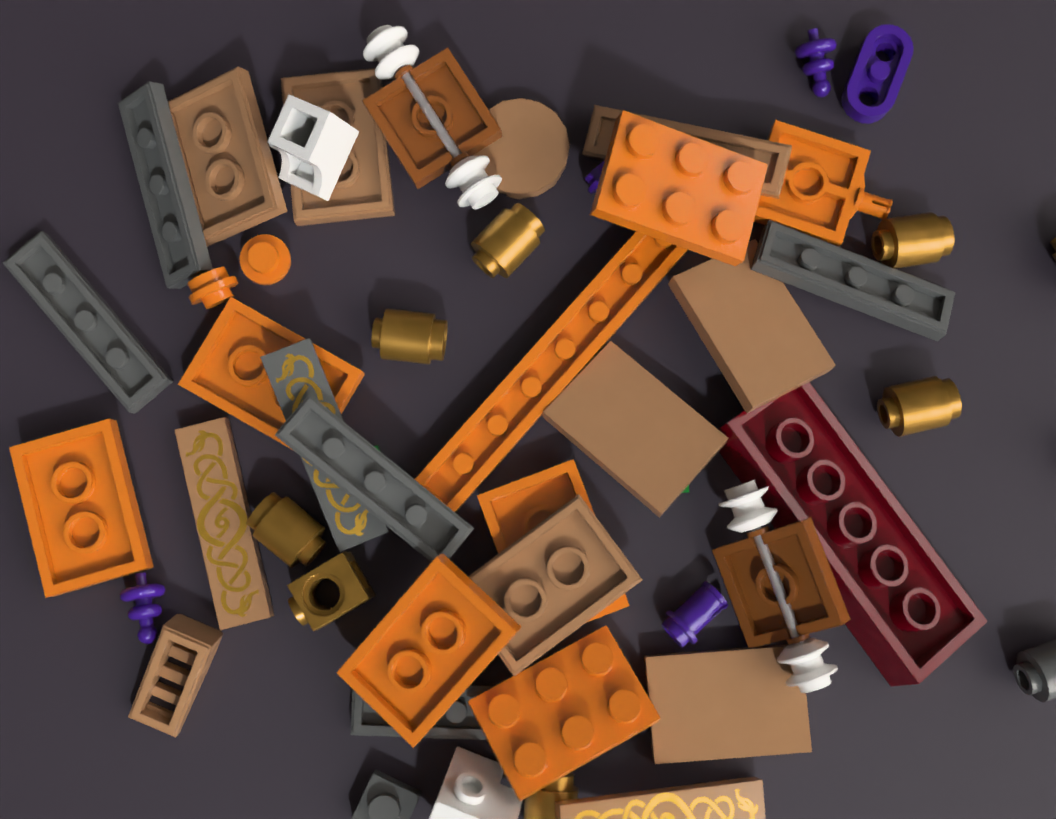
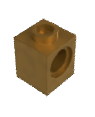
[287,552,376,632]

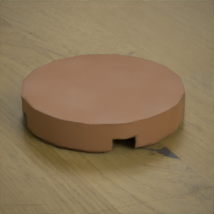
[474,98,570,199]

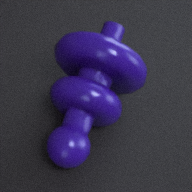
[794,28,837,97]
[120,572,166,644]

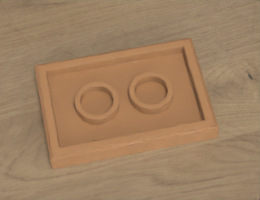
[168,66,288,247]
[281,68,395,226]
[668,239,836,413]
[543,341,728,518]
[468,495,643,676]
[644,644,812,764]

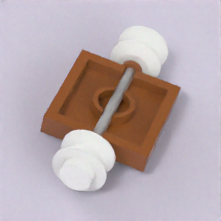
[362,25,503,210]
[712,480,850,693]

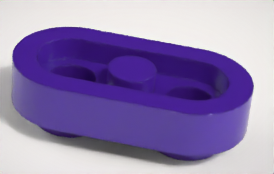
[842,24,913,124]

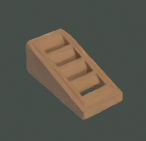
[128,614,223,738]

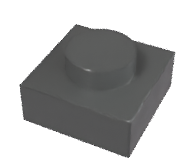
[351,769,422,819]

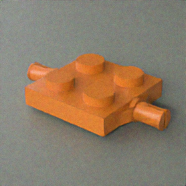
[754,120,893,247]

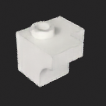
[267,94,359,201]
[429,746,523,819]

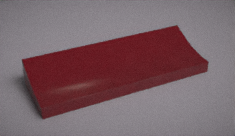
[718,382,988,687]

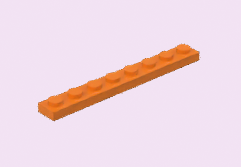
[414,231,688,513]

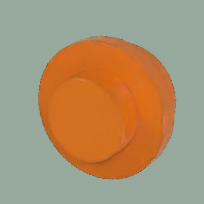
[240,234,291,285]
[187,266,239,309]

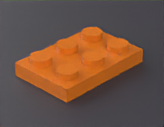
[590,110,768,266]
[178,297,365,451]
[9,419,154,598]
[477,459,630,623]
[336,553,522,748]
[468,625,661,802]

